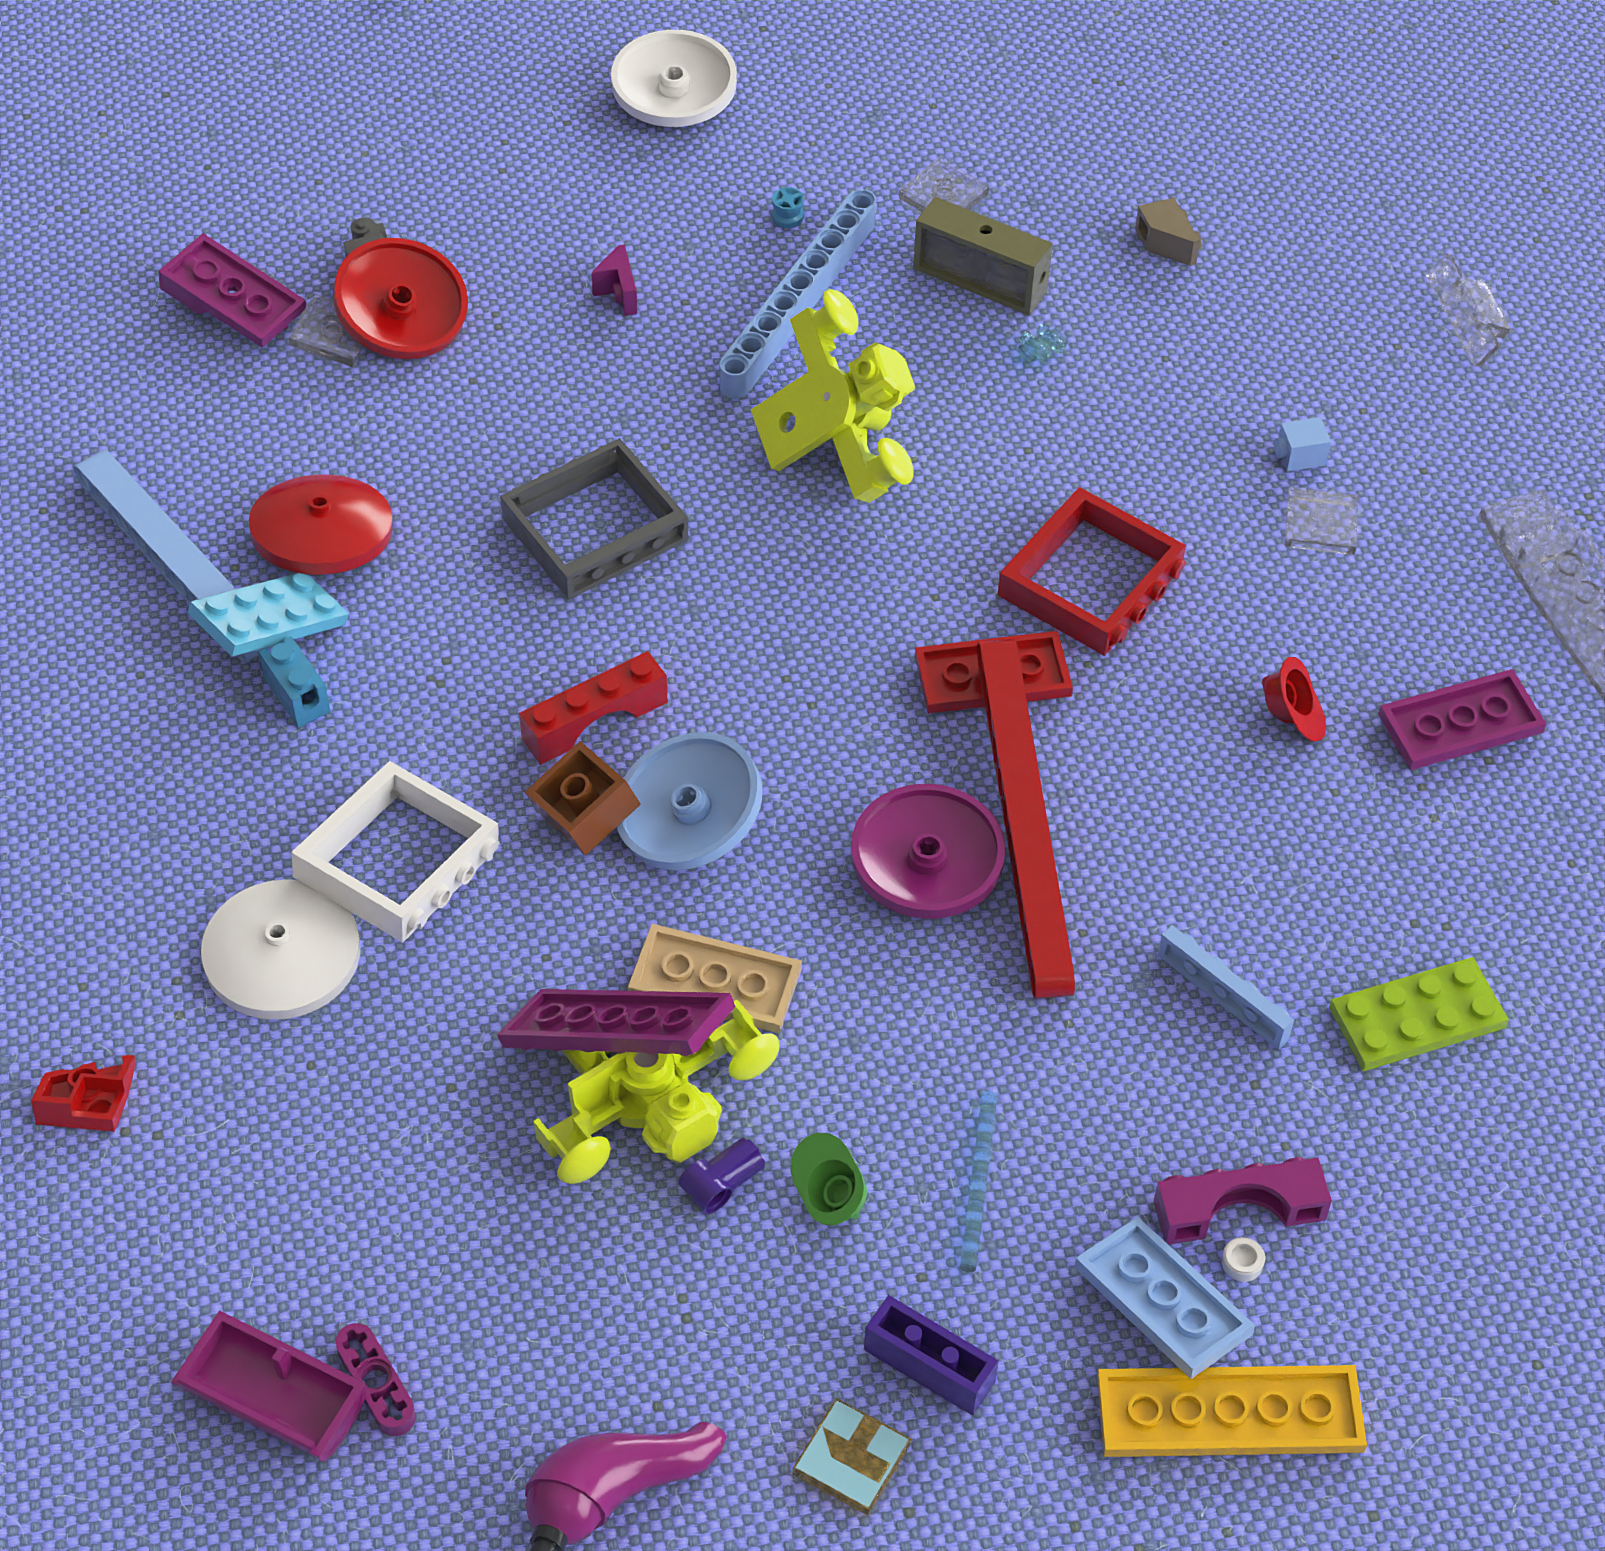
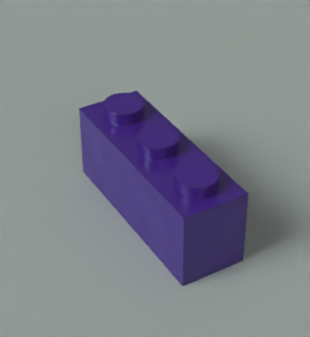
[864,1295,999,1416]

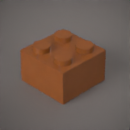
[525,741,641,856]

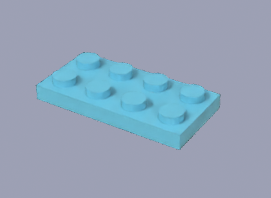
[188,573,349,657]

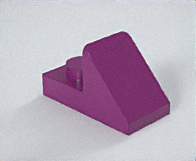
[591,244,638,316]

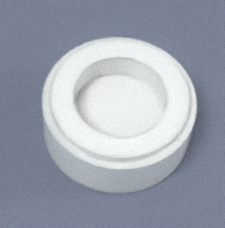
[1221,1237,1265,1282]

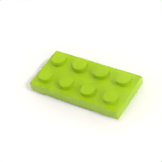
[1329,957,1509,1072]

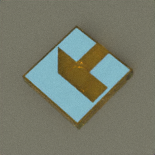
[792,1398,912,1516]

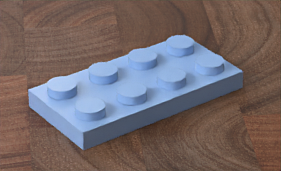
[1075,1217,1255,1379]

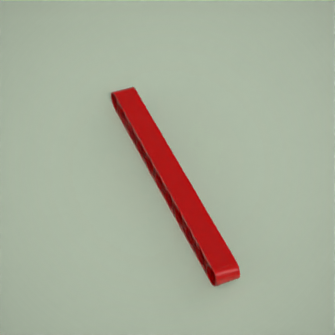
[977,639,1075,999]

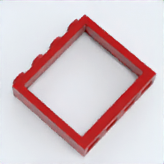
[997,487,1186,656]

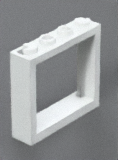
[291,761,500,943]

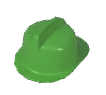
[790,1133,867,1225]

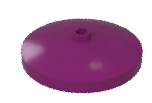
[851,784,1005,919]

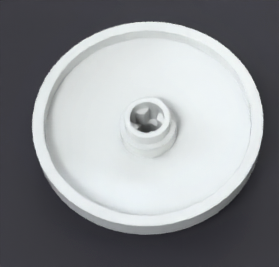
[611,30,737,127]
[201,879,360,1019]

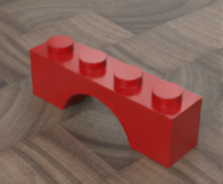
[519,651,668,765]

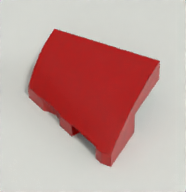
[31,1055,136,1132]

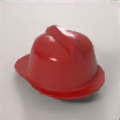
[1262,657,1326,742]

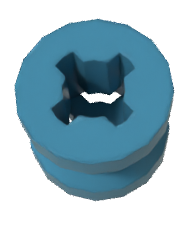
[772,187,804,228]

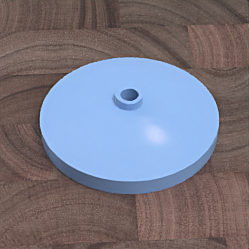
[617,732,762,870]

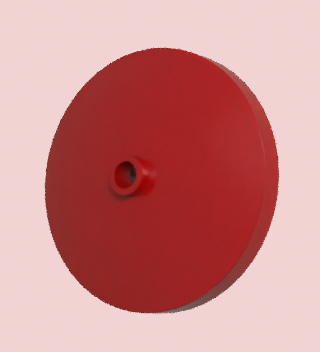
[333,238,468,359]
[249,474,393,575]

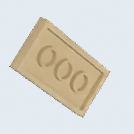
[628,924,802,1034]

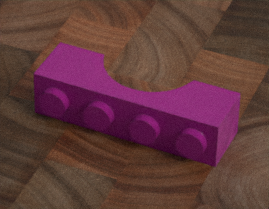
[1153,1157,1332,1245]

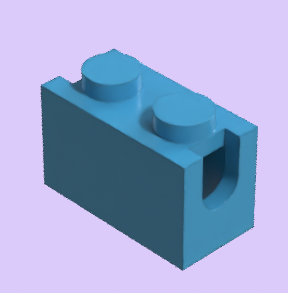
[258,636,331,728]

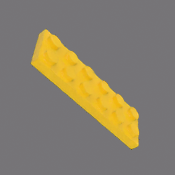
[1097,1365,1367,1457]

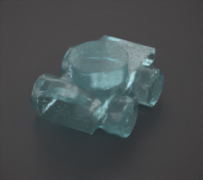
[1018,323,1068,364]

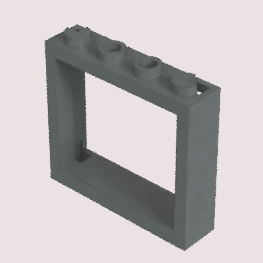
[500,438,689,600]

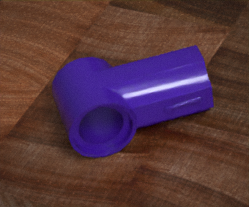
[678,1137,765,1215]

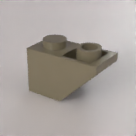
[1135,197,1202,266]

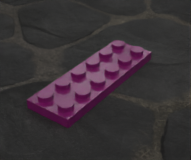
[497,989,736,1056]

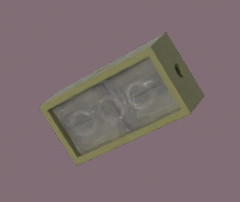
[913,197,1053,316]

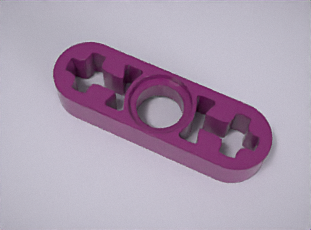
[336,1323,416,1436]

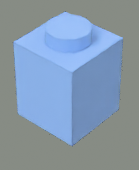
[1274,417,1331,471]

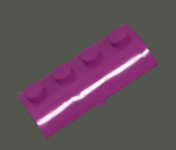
[171,1310,367,1462]

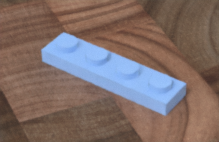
[1158,925,1294,1050]

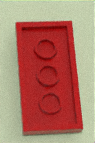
[914,631,1073,714]

